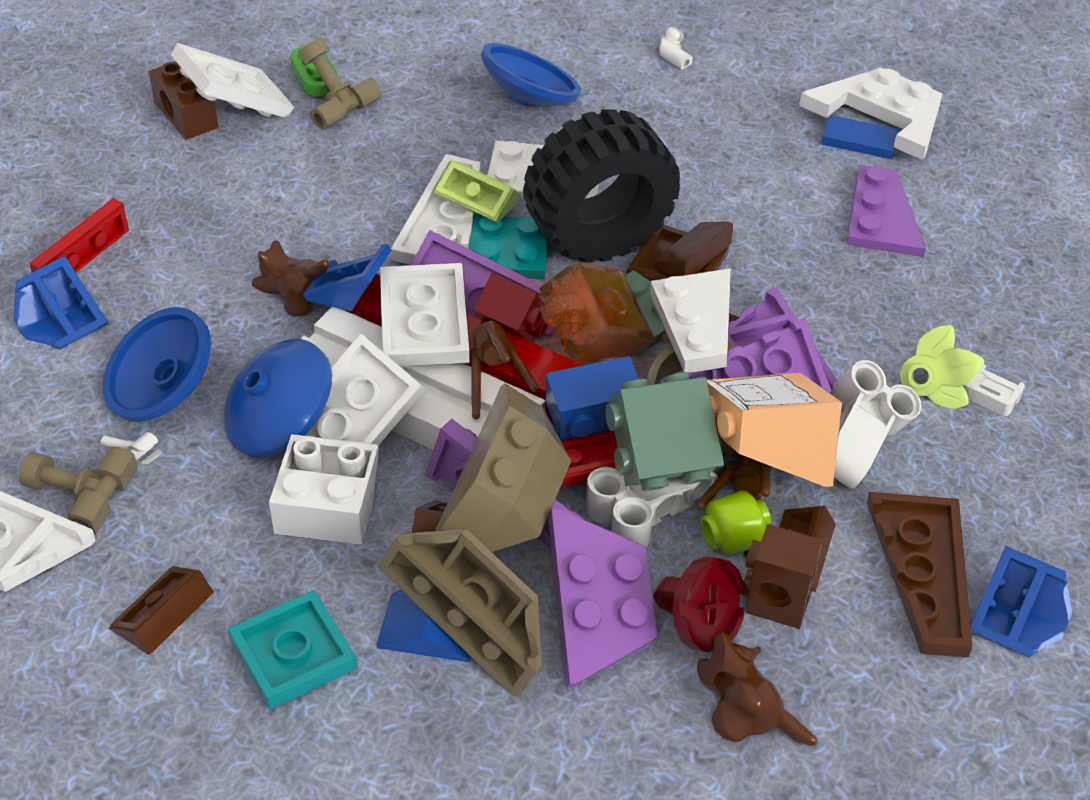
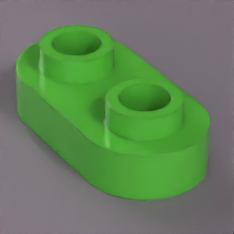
[291,45,337,97]

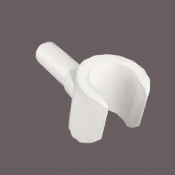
[101,432,162,464]

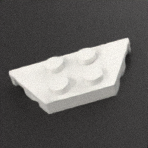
[0,491,96,592]

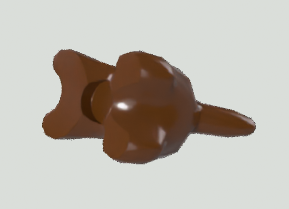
[252,240,329,317]
[697,632,817,746]

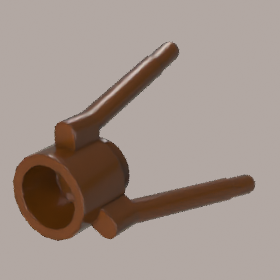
[469,321,539,420]
[696,455,771,559]

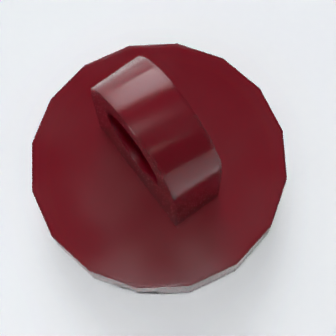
[653,556,745,652]

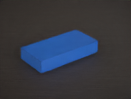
[821,115,900,159]

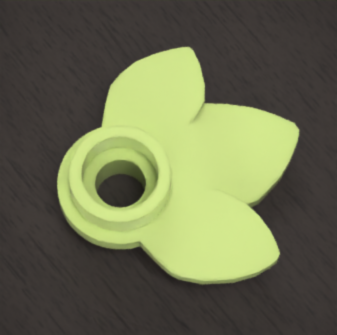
[900,325,984,409]

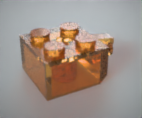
[539,262,655,362]

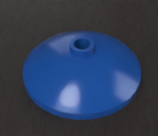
[481,43,581,106]
[103,307,211,422]
[224,339,332,458]

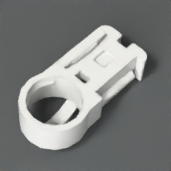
[963,365,1025,416]

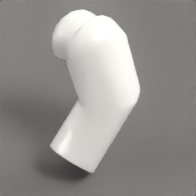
[659,27,693,70]

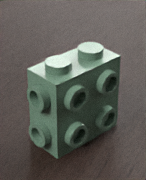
[605,373,724,491]

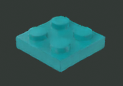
[469,215,548,279]
[227,590,358,710]

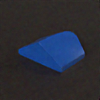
[303,243,391,311]
[13,256,108,349]
[971,546,1073,657]
[376,589,471,662]

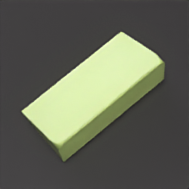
[433,159,521,223]

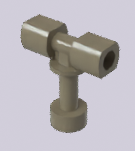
[298,37,382,130]
[19,447,138,535]

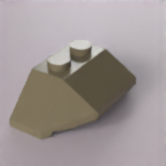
[435,383,571,552]
[377,529,542,697]

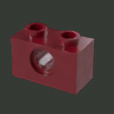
[473,273,550,343]

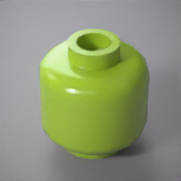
[700,490,771,556]

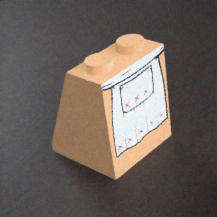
[706,373,842,487]

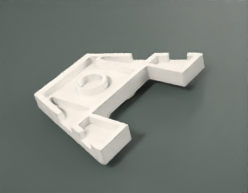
[799,68,943,160]

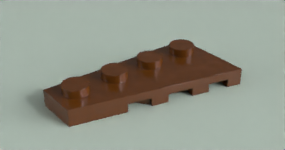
[867,492,972,658]

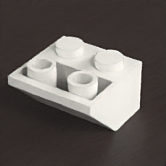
[269,434,379,545]

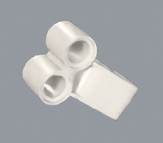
[832,360,922,490]
[585,467,718,548]

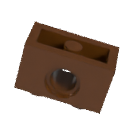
[148,61,219,140]
[742,524,823,629]

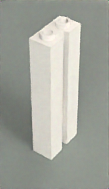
[301,307,545,450]

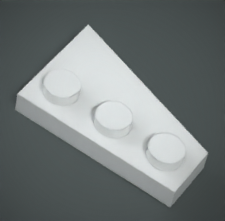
[650,268,731,373]

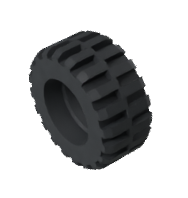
[523,109,680,263]

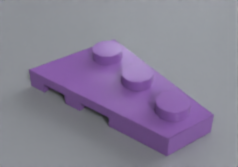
[847,165,926,257]

